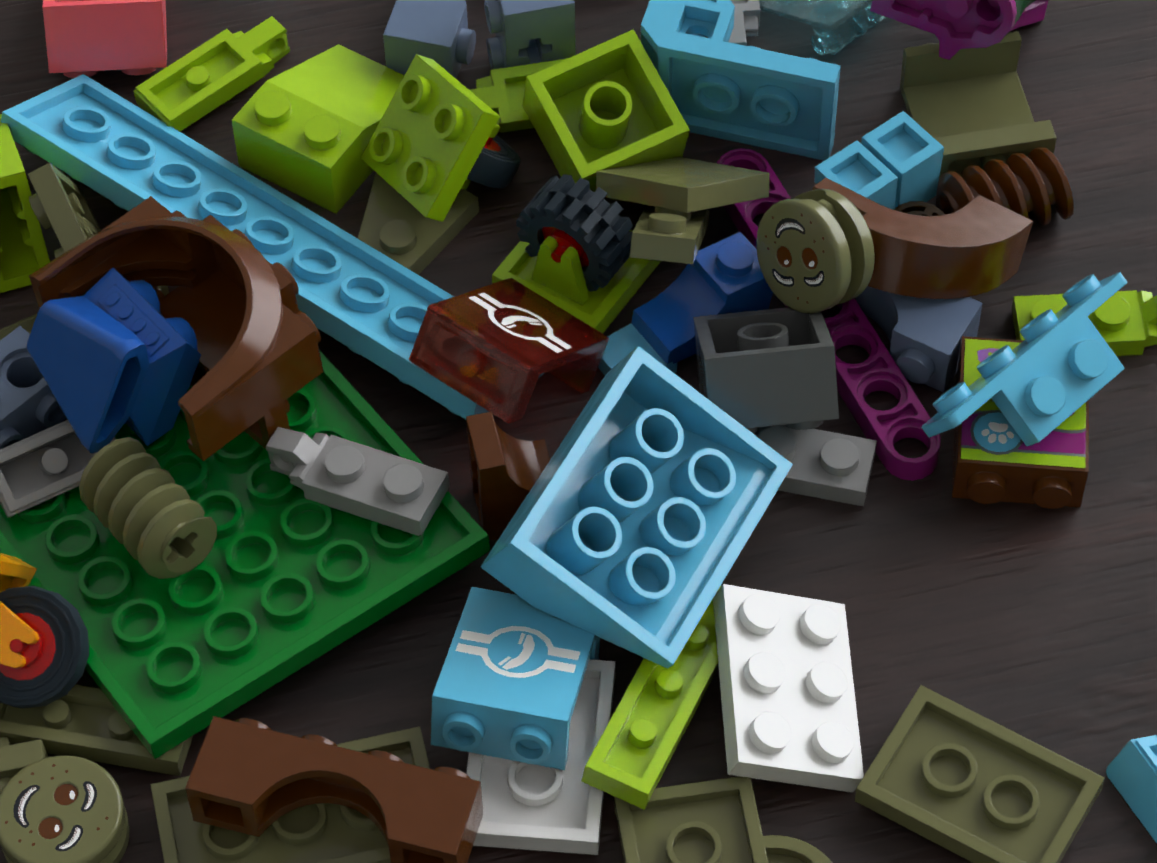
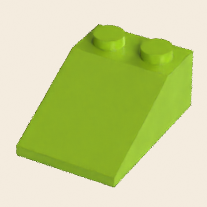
[232,44,404,214]

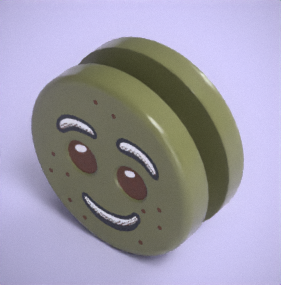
[756,189,875,314]
[0,756,130,863]

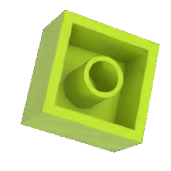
[522,29,690,192]

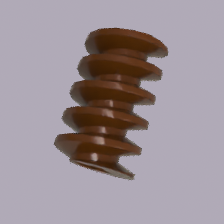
[936,147,1074,226]

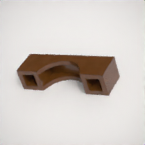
[185,716,483,863]

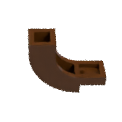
[812,178,1033,299]

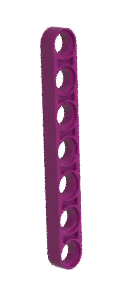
[717,148,941,481]

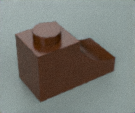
[466,411,550,541]

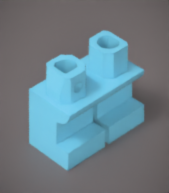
[814,111,944,210]

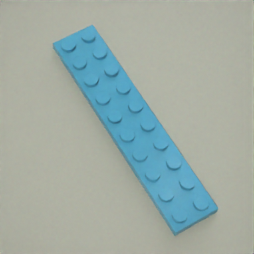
[1,74,550,420]

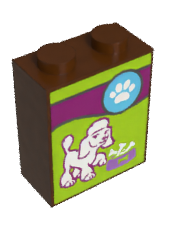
[952,336,1089,509]

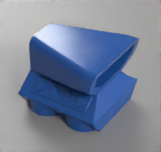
[26,267,201,453]

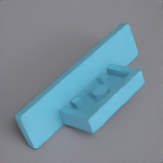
[921,272,1128,446]

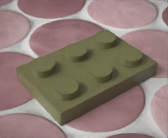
[855,685,1105,863]

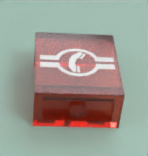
[409,278,609,424]

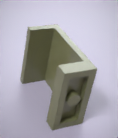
[900,31,1057,177]

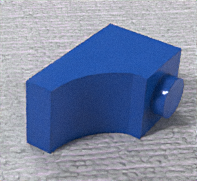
[631,232,773,364]

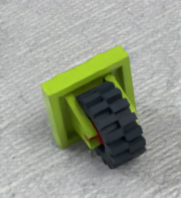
[492,174,661,343]

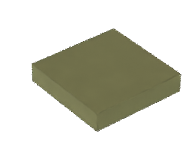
[596,157,770,213]

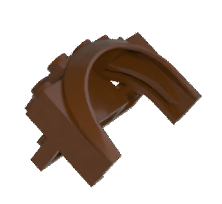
[29,196,323,461]

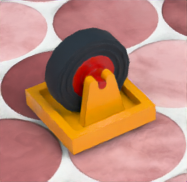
[0,553,89,708]

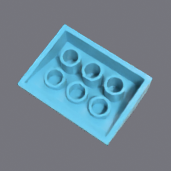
[481,346,793,669]

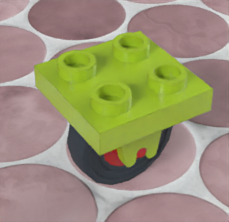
[361,54,521,222]

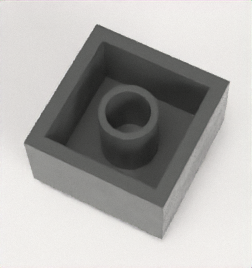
[693,307,839,434]

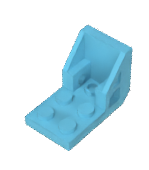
[641,0,841,161]

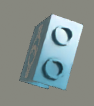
[431,587,600,770]

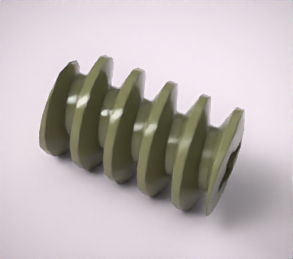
[79,437,217,579]

